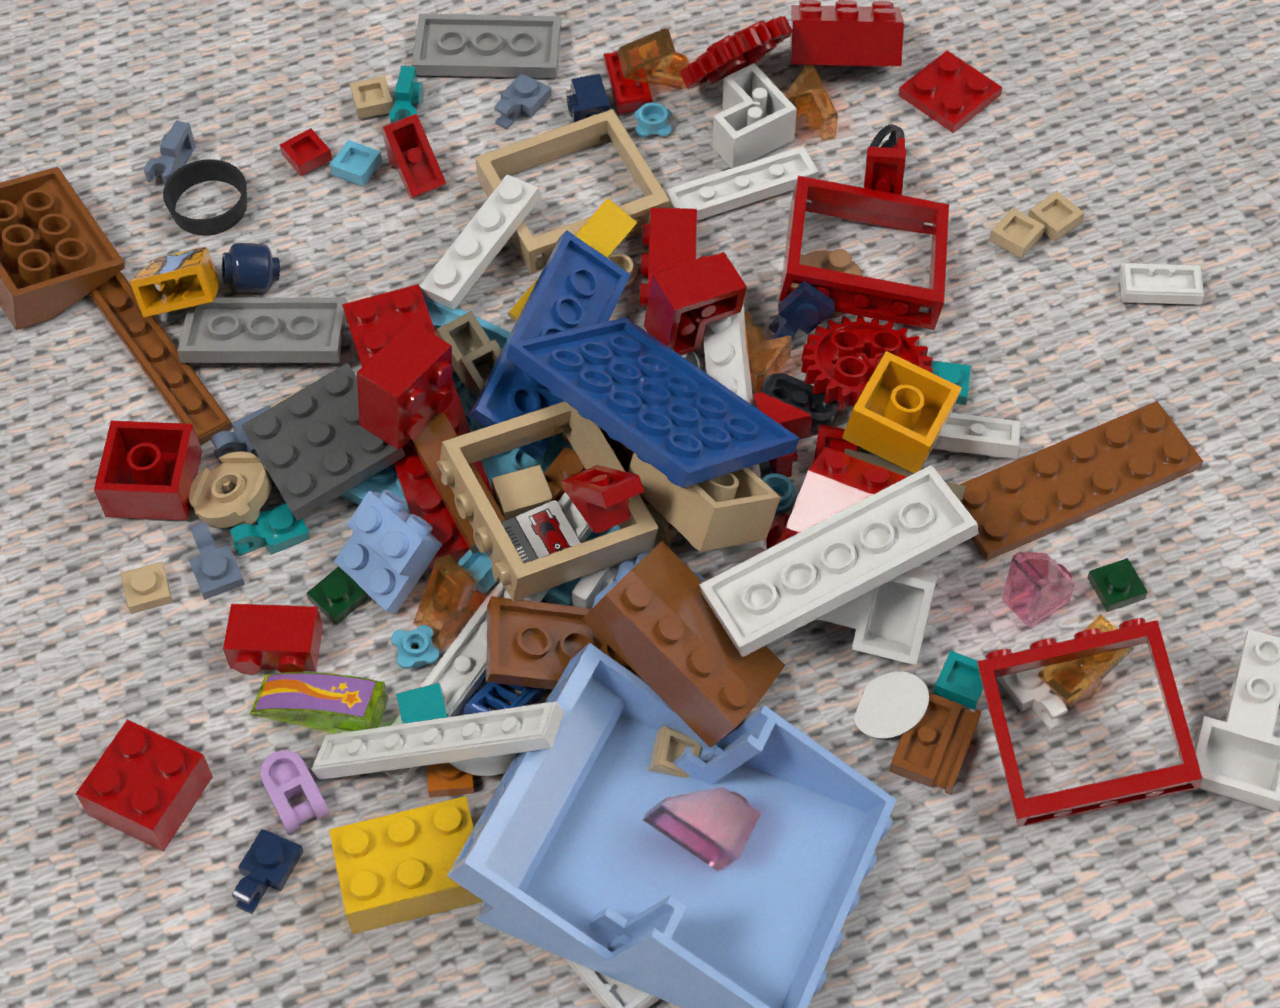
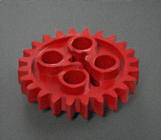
[679,16,793,89]
[801,316,933,411]

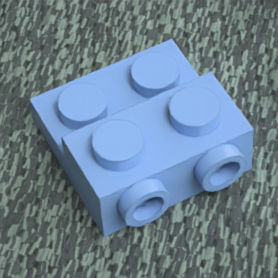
[334,490,443,613]

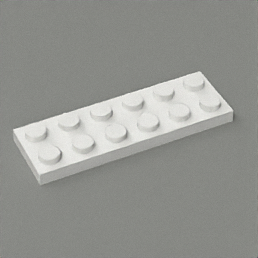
[699,465,979,657]

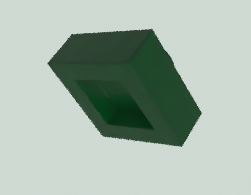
[1087,558,1148,612]
[306,567,368,625]

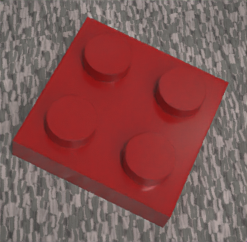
[898,50,1002,133]

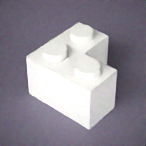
[713,63,797,168]

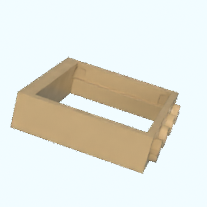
[475,109,670,274]
[436,401,659,602]

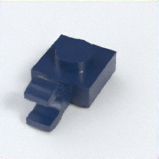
[769,281,835,350]
[232,829,303,914]

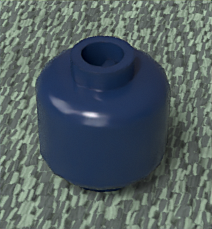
[222,243,280,294]

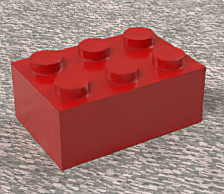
[790,0,904,67]

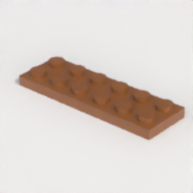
[959,401,1203,561]

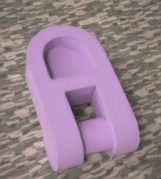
[260,750,330,835]

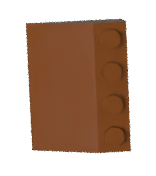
[0,166,125,330]
[582,541,785,748]

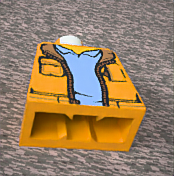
[130,247,219,318]

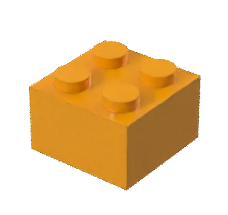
[842,351,962,474]

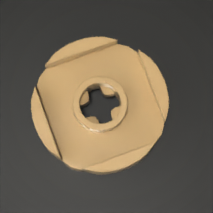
[188,452,273,528]

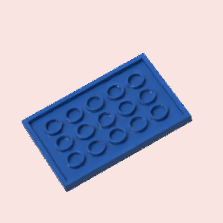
[506,317,800,488]

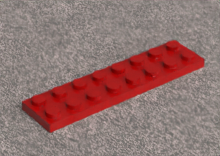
[342,284,497,569]

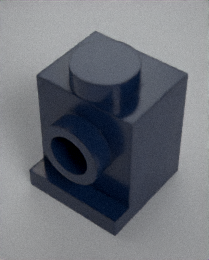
[566,74,610,123]

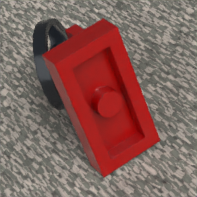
[863,124,906,195]

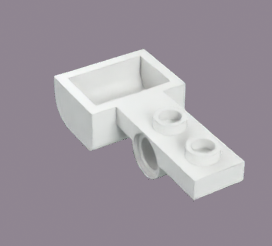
[817,567,937,665]
[1194,629,1280,812]

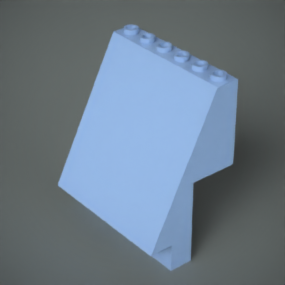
[447,643,897,1008]

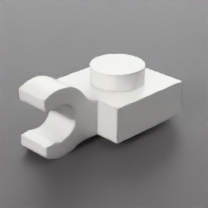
[997,666,1068,731]

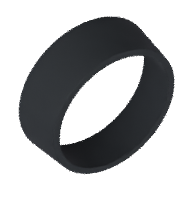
[163,159,247,236]

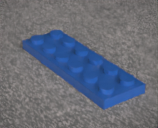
[468,230,631,461]

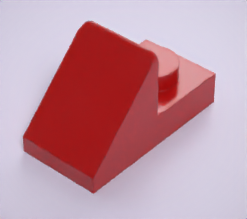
[381,113,447,199]
[753,392,812,478]
[561,465,644,533]

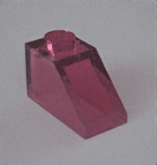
[1002,552,1075,629]
[643,787,761,872]

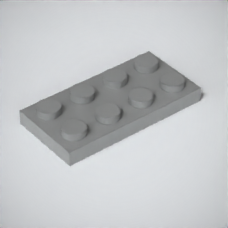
[412,14,561,78]
[177,298,347,363]

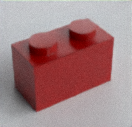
[223,603,323,675]

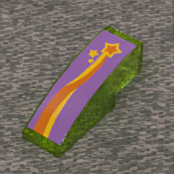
[250,672,389,734]

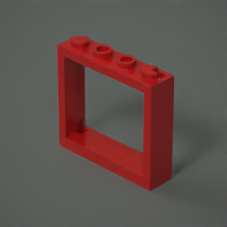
[779,175,949,330]
[977,618,1203,827]

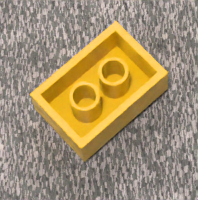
[329,796,484,934]

